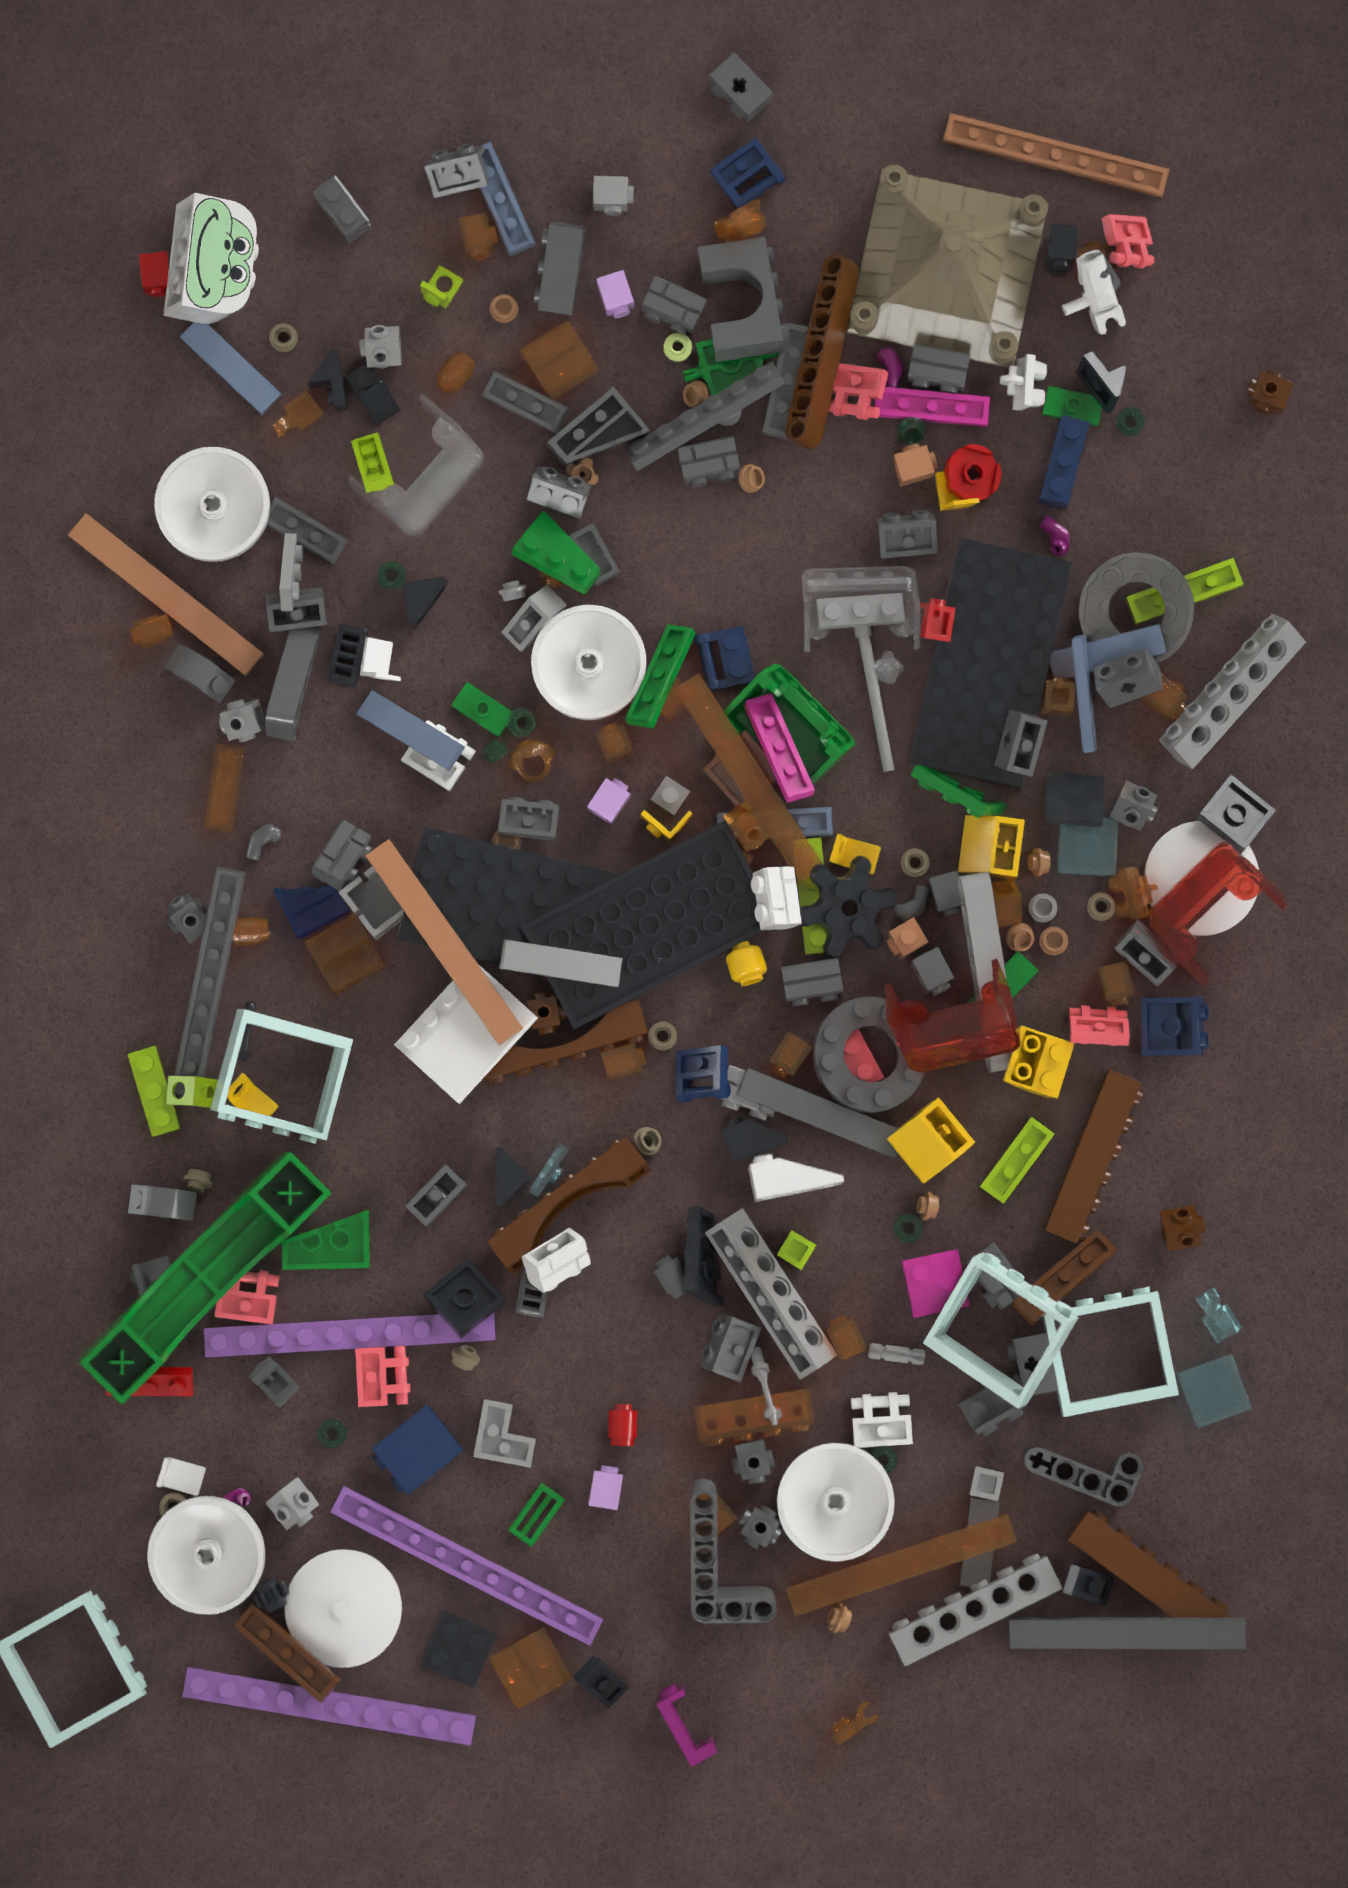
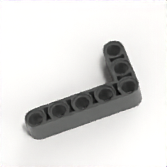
[690,1479,776,1623]

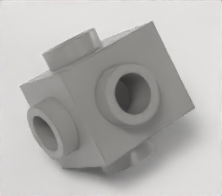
[360,325,402,368]
[219,699,265,743]
[266,1477,319,1530]

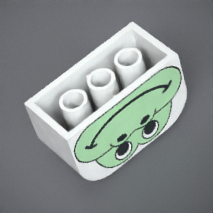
[164,193,259,324]

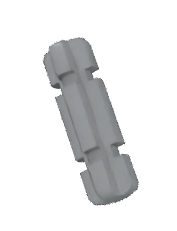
[868,1343,925,1365]

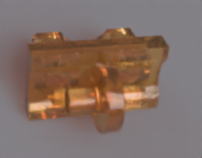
[714,200,767,242]
[1108,867,1159,920]

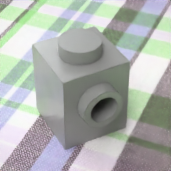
[593,176,634,216]

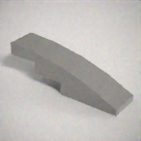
[500,940,623,987]

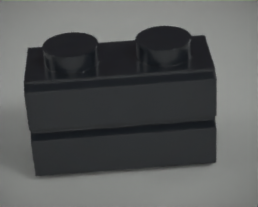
[1043,224,1078,277]

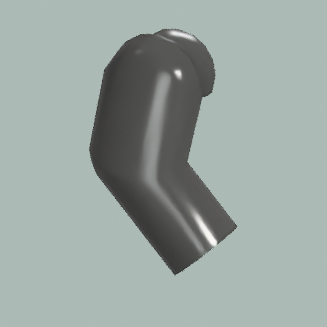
[245,824,281,861]
[894,885,930,921]

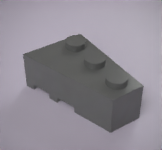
[534,221,587,315]
[546,387,650,467]

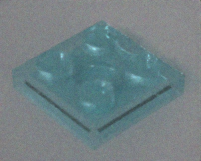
[1057,818,1118,877]
[1176,1354,1252,1429]

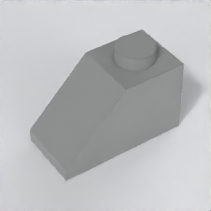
[502,585,567,652]

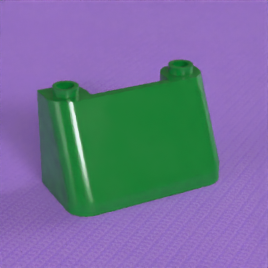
[717,664,855,785]

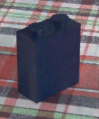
[372,1404,464,1495]

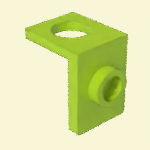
[420,266,463,308]
[166,1076,218,1108]

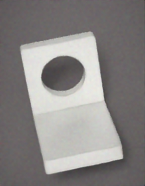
[360,638,401,681]
[156,1457,206,1496]

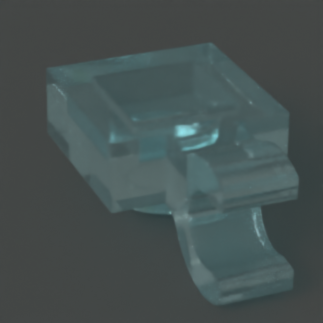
[1196,1287,1242,1343]

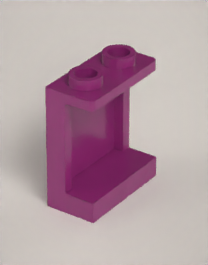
[657,1684,717,1767]

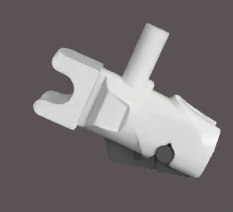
[1062,250,1126,335]

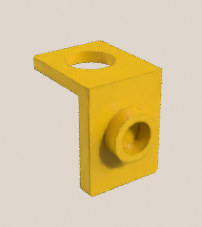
[935,471,979,511]
[640,810,693,842]
[830,834,881,874]
[227,1073,279,1116]

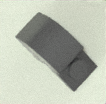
[163,644,235,703]
[128,1185,197,1221]

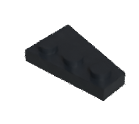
[682,1206,724,1306]

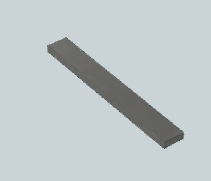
[174,866,246,1095]
[1009,1617,1246,1649]

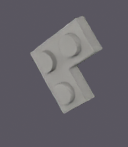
[473,1399,536,1468]

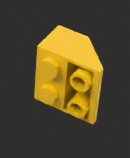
[958,815,1025,880]
[1003,1025,1075,1099]
[887,1097,975,1183]

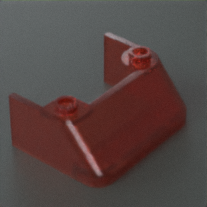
[1148,842,1287,986]
[885,959,1020,1072]

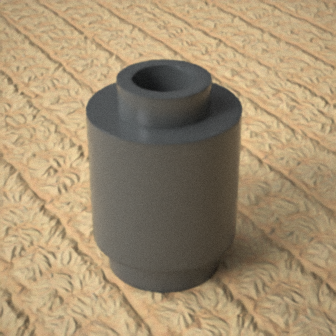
[653,1254,686,1299]

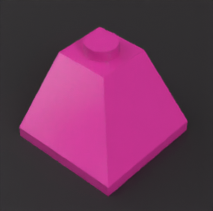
[901,1249,970,1318]

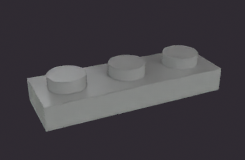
[279,533,303,611]
[816,593,905,630]

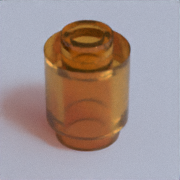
[435,350,476,394]
[129,613,174,649]
[233,916,270,947]

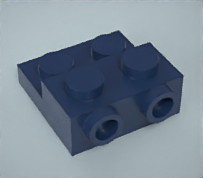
[1141,997,1209,1056]

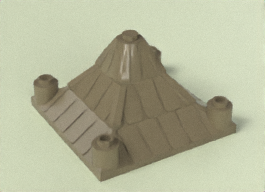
[847,165,1049,368]

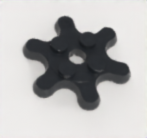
[800,855,897,959]

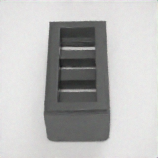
[515,1267,549,1318]

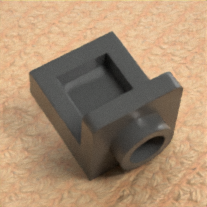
[249,1357,300,1408]

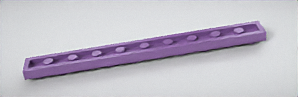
[204,1313,496,1357]
[330,1486,604,1646]
[182,1667,476,1745]

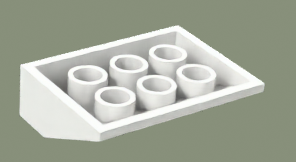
[394,966,538,1104]
[748,1154,844,1202]

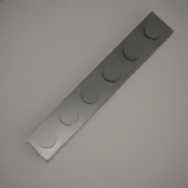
[625,361,785,471]

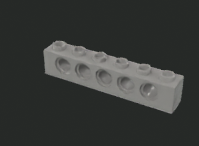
[1159,613,1306,769]
[705,1208,837,1380]
[888,1553,1063,1666]

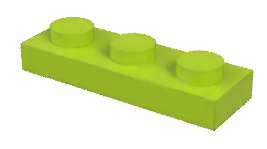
[351,432,394,493]
[128,1046,181,1137]
[980,1117,1055,1204]

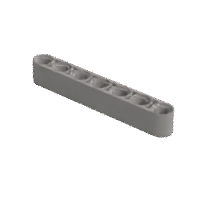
[958,872,1016,1073]

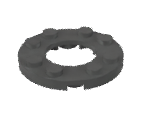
[1079,552,1195,664]
[812,997,927,1113]

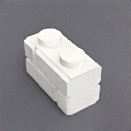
[751,867,802,930]
[522,1228,591,1293]

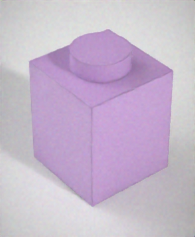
[596,270,634,318]
[587,778,630,825]
[589,1465,623,1510]

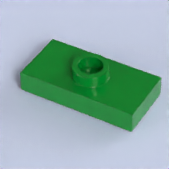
[1042,386,1102,427]
[451,682,515,738]

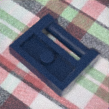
[710,138,785,213]
[693,626,755,693]
[675,1045,731,1103]

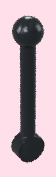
[238,1001,257,1061]

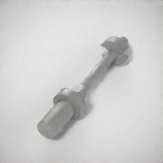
[751,1347,782,1425]

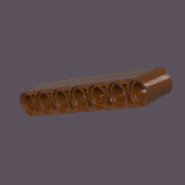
[785,253,859,450]

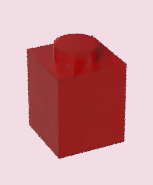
[139,251,170,297]

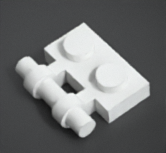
[401,720,476,792]
[851,1392,913,1448]

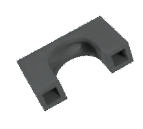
[698,237,788,362]

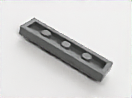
[762,322,808,440]

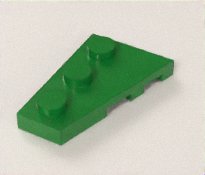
[512,510,600,595]
[910,765,1007,818]
[282,1210,370,1270]

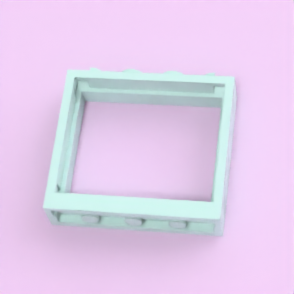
[210,1009,353,1144]
[923,1253,1079,1409]
[1042,1287,1179,1417]
[0,1591,147,1748]

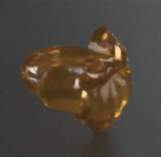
[509,739,556,782]

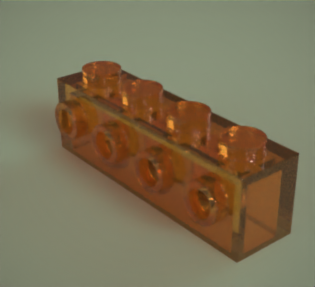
[694,1388,815,1447]

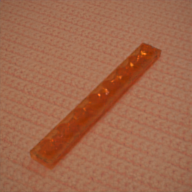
[674,673,823,882]
[786,1514,1017,1616]

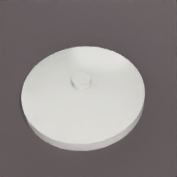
[155,447,270,562]
[531,605,646,720]
[1144,821,1260,936]
[777,1443,894,1561]
[147,1496,265,1614]
[285,1549,402,1668]

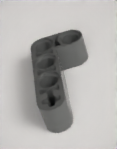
[265,627,321,742]
[1022,1446,1143,1507]

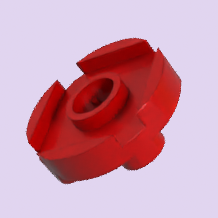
[944,444,1001,501]

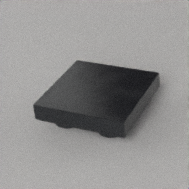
[1044,772,1104,827]

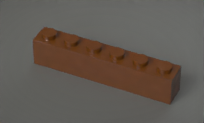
[1043,1069,1144,1244]
[1066,1509,1231,1618]

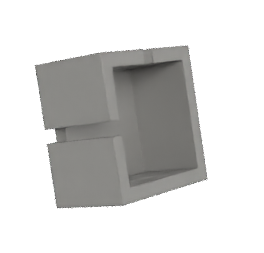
[339,866,403,940]

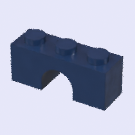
[1038,415,1089,510]

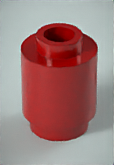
[608,1404,637,1446]

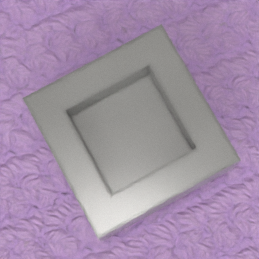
[650,776,690,816]
[969,1466,1004,1501]

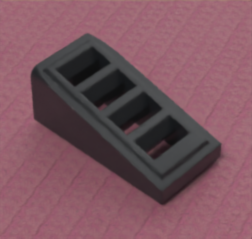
[327,624,369,688]

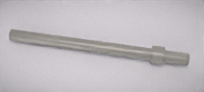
[854,626,894,772]

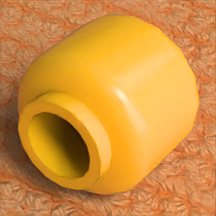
[726,941,767,986]

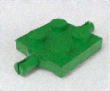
[683,339,779,396]

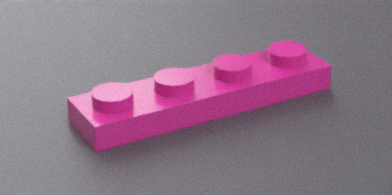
[874,387,990,427]
[744,693,815,803]

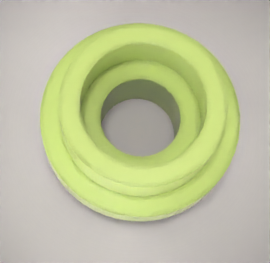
[664,333,692,362]

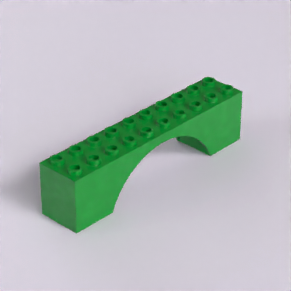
[77,1152,331,1404]

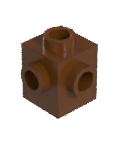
[1246,370,1294,415]
[527,992,565,1035]
[1160,1205,1205,1252]

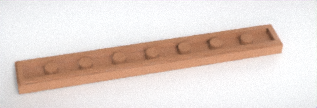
[943,113,1169,198]
[68,513,264,677]
[366,839,523,1045]

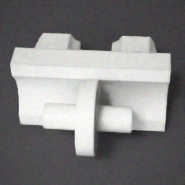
[1000,354,1047,410]

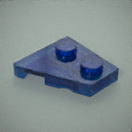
[273,886,350,939]

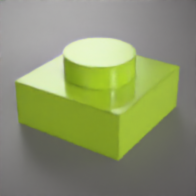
[777,1230,816,1270]

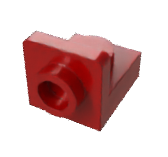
[918,598,956,642]

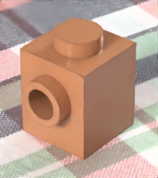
[893,444,938,487]
[886,917,928,959]

